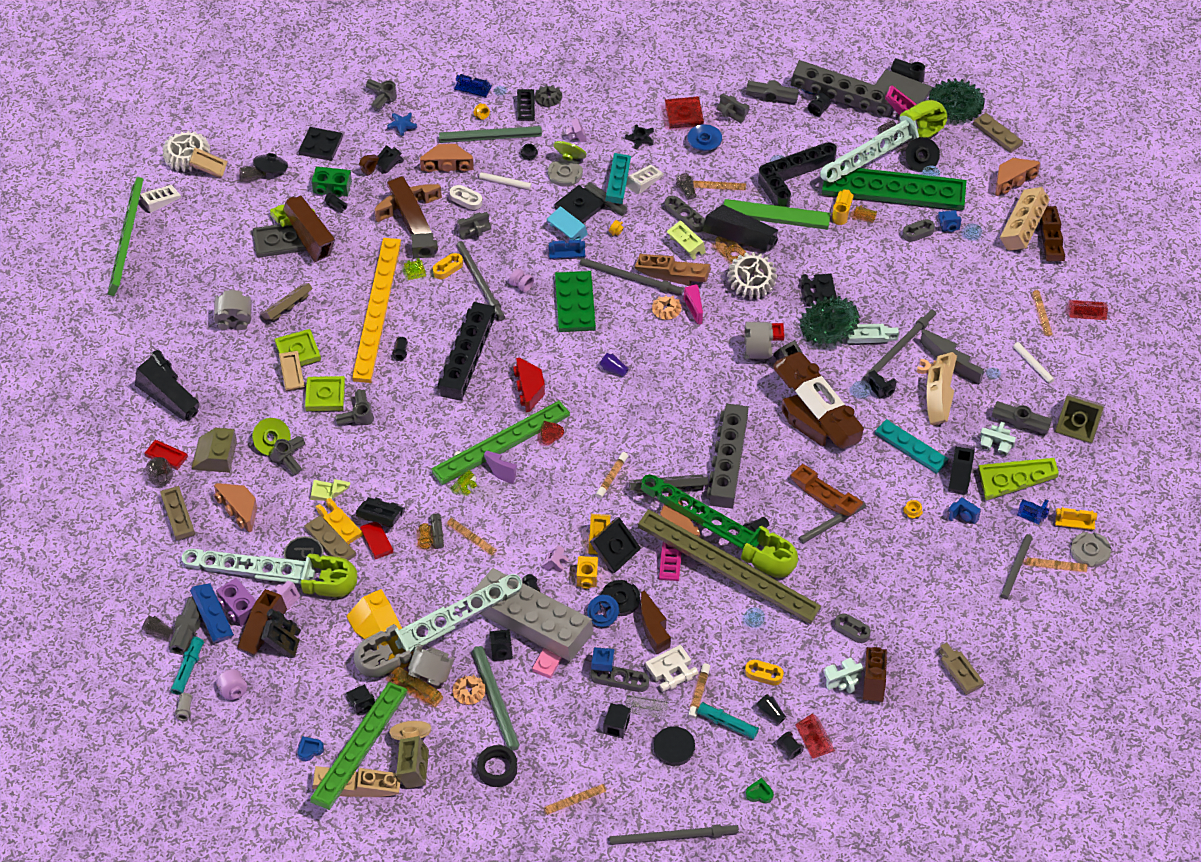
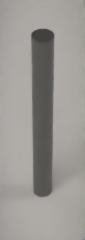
[799,501,866,544]
[1000,534,1033,599]

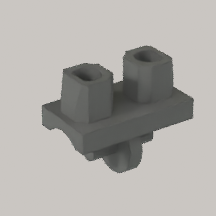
[717,93,750,123]
[457,212,491,239]

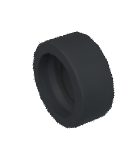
[477,745,518,787]

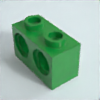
[312,166,352,197]

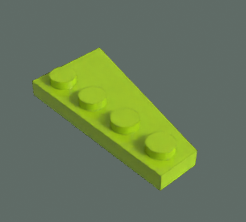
[978,458,1059,501]

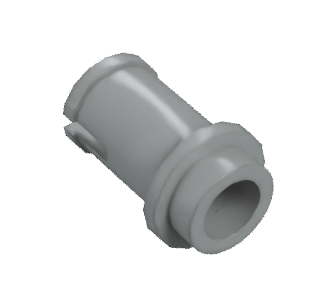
[175,693,193,721]

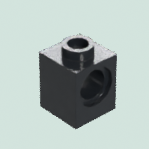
[603,703,631,739]

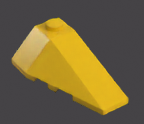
[346,589,414,670]

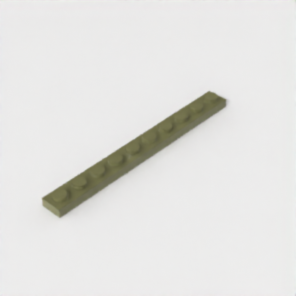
[638,509,821,624]

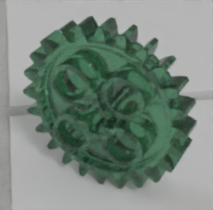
[929,78,985,124]
[799,295,860,347]

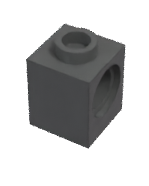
[411,233,438,259]

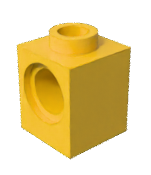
[577,556,598,589]

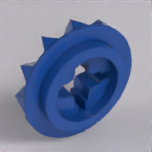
[587,595,620,627]

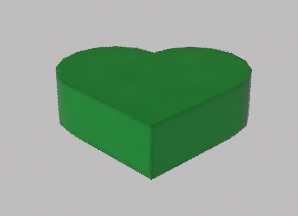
[746,778,774,804]

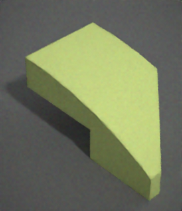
[310,479,350,501]

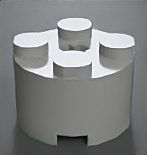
[214,290,252,330]
[744,322,773,359]
[408,644,455,686]

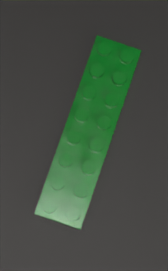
[822,164,967,210]

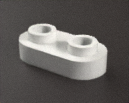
[450,185,482,210]

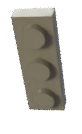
[973,113,1023,153]
[260,283,313,321]
[160,486,195,541]
[304,515,356,561]

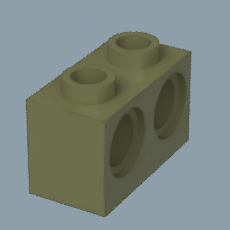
[396,736,429,789]

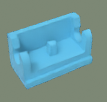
[547,206,588,240]

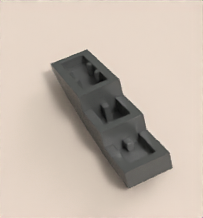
[920,329,984,385]

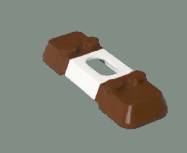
[774,352,864,449]

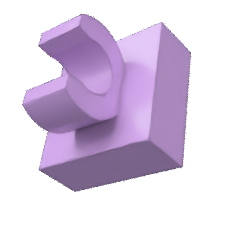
[566,118,587,142]
[542,545,569,571]
[273,581,300,610]

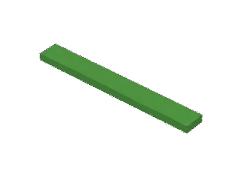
[108,177,144,296]
[432,401,570,485]
[310,682,408,810]

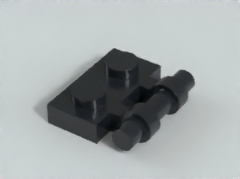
[800,273,838,307]
[356,497,405,527]
[261,609,301,658]

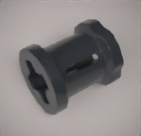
[777,731,804,760]

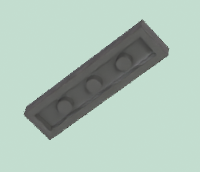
[629,474,708,493]

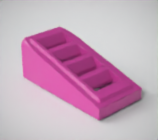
[885,85,917,116]
[684,284,703,325]
[659,542,682,581]

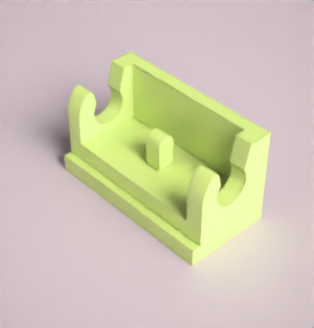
[667,220,706,259]

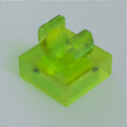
[404,258,426,280]
[450,470,477,495]

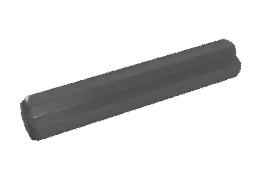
[585,182,628,216]

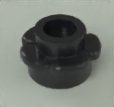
[521,144,538,159]

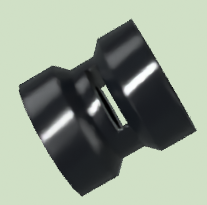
[807,93,831,117]

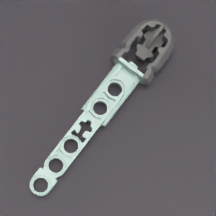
[353,574,522,677]

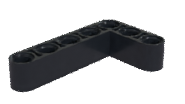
[758,142,837,207]

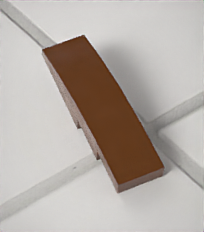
[387,176,434,239]
[1040,206,1065,261]

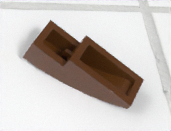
[641,590,671,654]

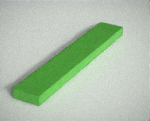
[724,199,831,230]

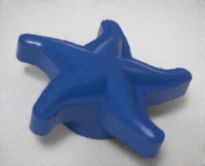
[387,112,417,136]

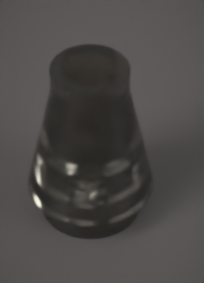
[239,165,266,183]
[676,173,697,200]
[142,615,174,641]

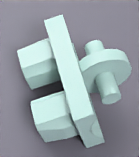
[980,422,1016,455]
[824,658,863,693]

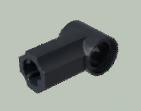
[891,58,925,83]

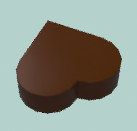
[359,154,379,175]

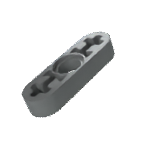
[665,196,705,232]
[591,666,649,692]

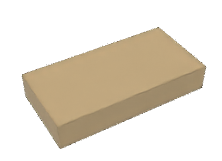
[188,147,228,178]
[279,351,305,391]

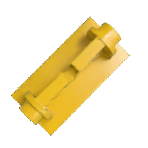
[1055,507,1097,530]

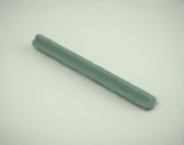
[439,126,542,143]
[472,646,520,751]

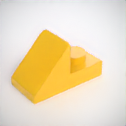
[588,513,611,554]

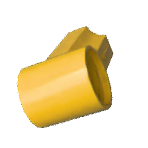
[832,190,854,225]

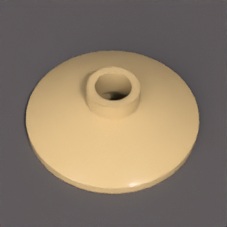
[389,721,431,740]

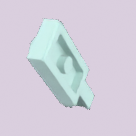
[846,324,899,344]

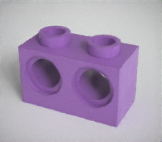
[216,577,256,626]

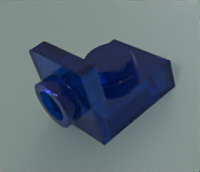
[1017,499,1050,524]

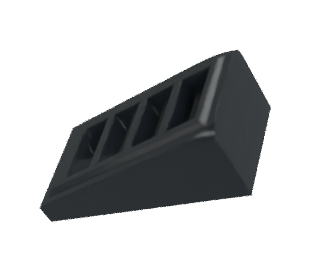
[517,89,535,121]

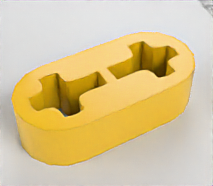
[433,253,463,279]
[745,660,784,686]

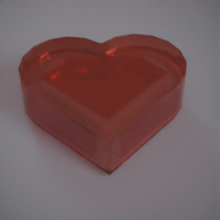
[540,421,564,445]

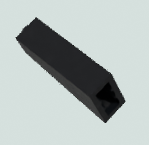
[702,204,778,251]
[135,357,199,421]

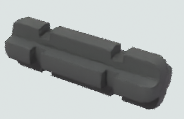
[430,513,444,549]

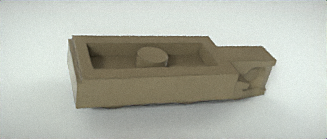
[939,642,984,695]

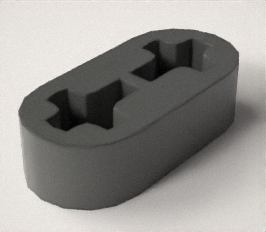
[902,219,935,242]
[834,613,871,643]

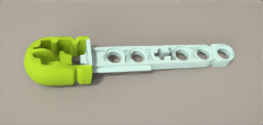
[820,100,947,182]
[182,549,357,597]

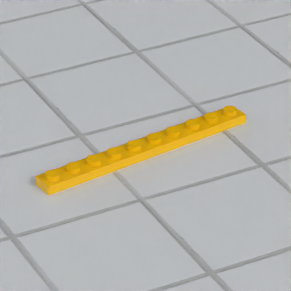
[352,238,401,383]

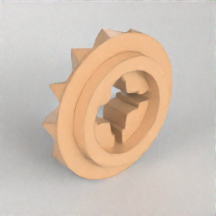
[652,295,681,320]
[453,674,486,705]

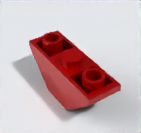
[513,357,545,413]

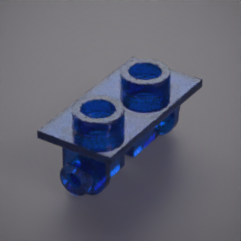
[454,74,492,97]

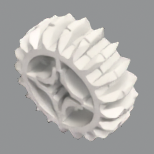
[162,130,210,172]
[727,252,777,300]

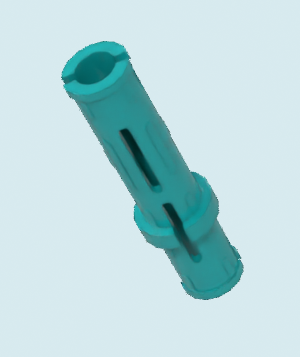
[170,637,205,695]
[697,702,759,740]

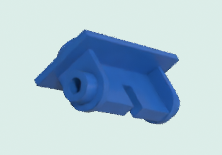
[548,239,586,259]

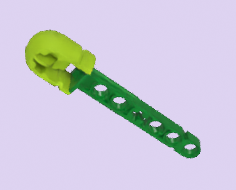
[641,474,798,578]

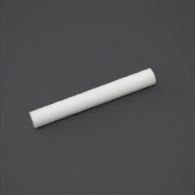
[479,172,532,190]
[1013,342,1055,384]

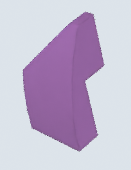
[484,450,517,484]

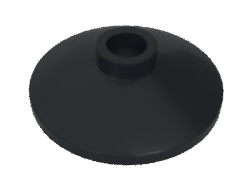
[905,137,940,172]
[253,153,288,173]

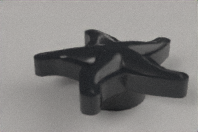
[625,124,654,149]

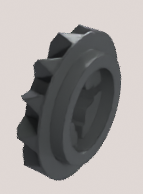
[535,84,562,106]

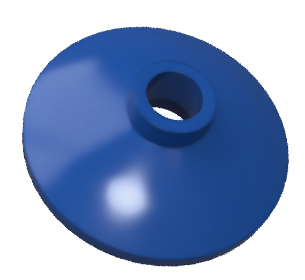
[687,124,722,151]

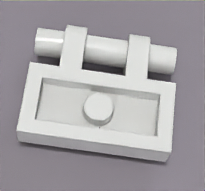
[645,645,699,692]

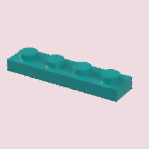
[605,153,631,204]
[875,419,949,474]

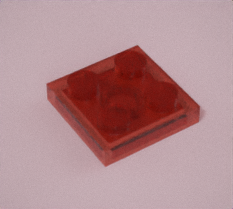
[665,96,704,129]

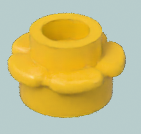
[474,103,490,120]
[608,220,624,236]
[903,500,923,518]

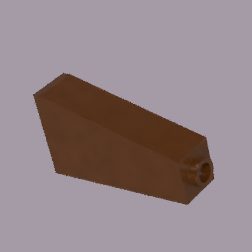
[283,195,335,263]

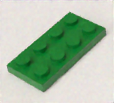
[555,271,596,332]

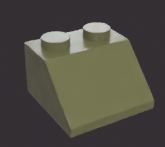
[1055,394,1105,443]
[191,427,237,473]

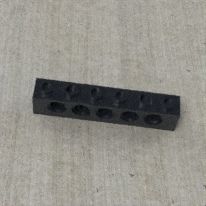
[438,302,495,401]

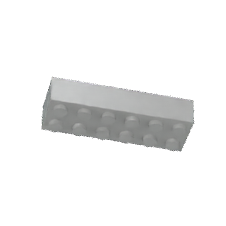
[469,568,594,662]

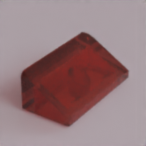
[1069,300,1108,320]
[795,713,835,759]

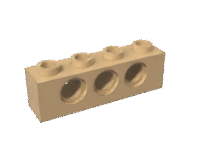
[1000,187,1050,251]

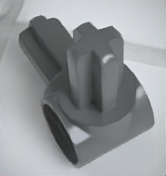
[366,79,397,111]
[336,389,374,426]
[270,436,305,475]

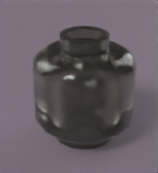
[145,457,173,486]

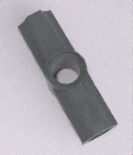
[746,80,799,103]
[992,401,1052,435]
[169,596,201,655]

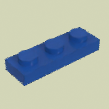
[190,583,234,642]

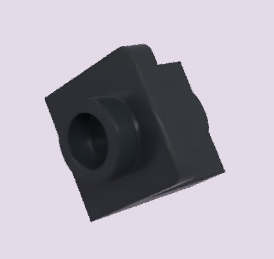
[377,145,404,173]
[866,370,897,399]
[489,629,513,661]
[346,684,375,715]

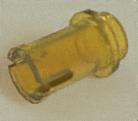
[854,205,877,222]
[418,523,433,549]

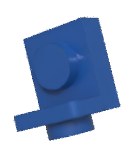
[938,210,962,232]
[948,497,981,524]
[591,647,614,672]

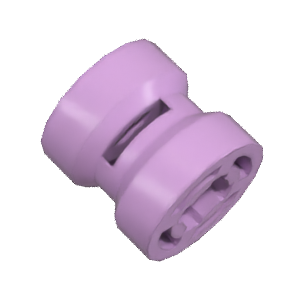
[509,268,534,293]

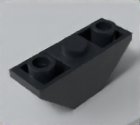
[948,443,975,494]

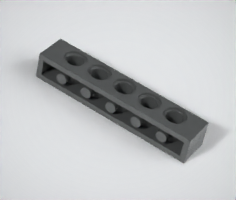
[790,60,894,117]
[707,403,749,509]

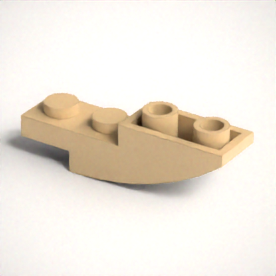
[927,352,957,425]
[312,766,400,797]

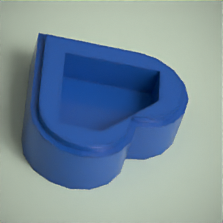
[297,736,324,761]

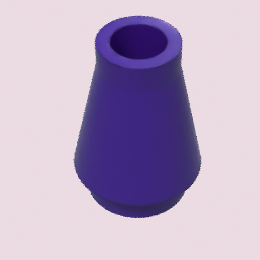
[600,353,629,377]

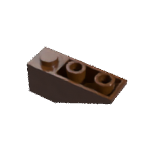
[782,394,828,447]
[237,589,287,655]
[863,647,887,702]

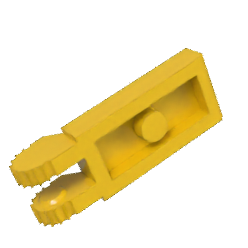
[315,498,363,545]

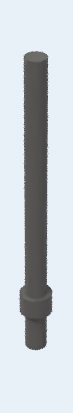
[457,241,505,321]
[580,258,684,295]
[863,309,936,381]
[609,824,739,845]

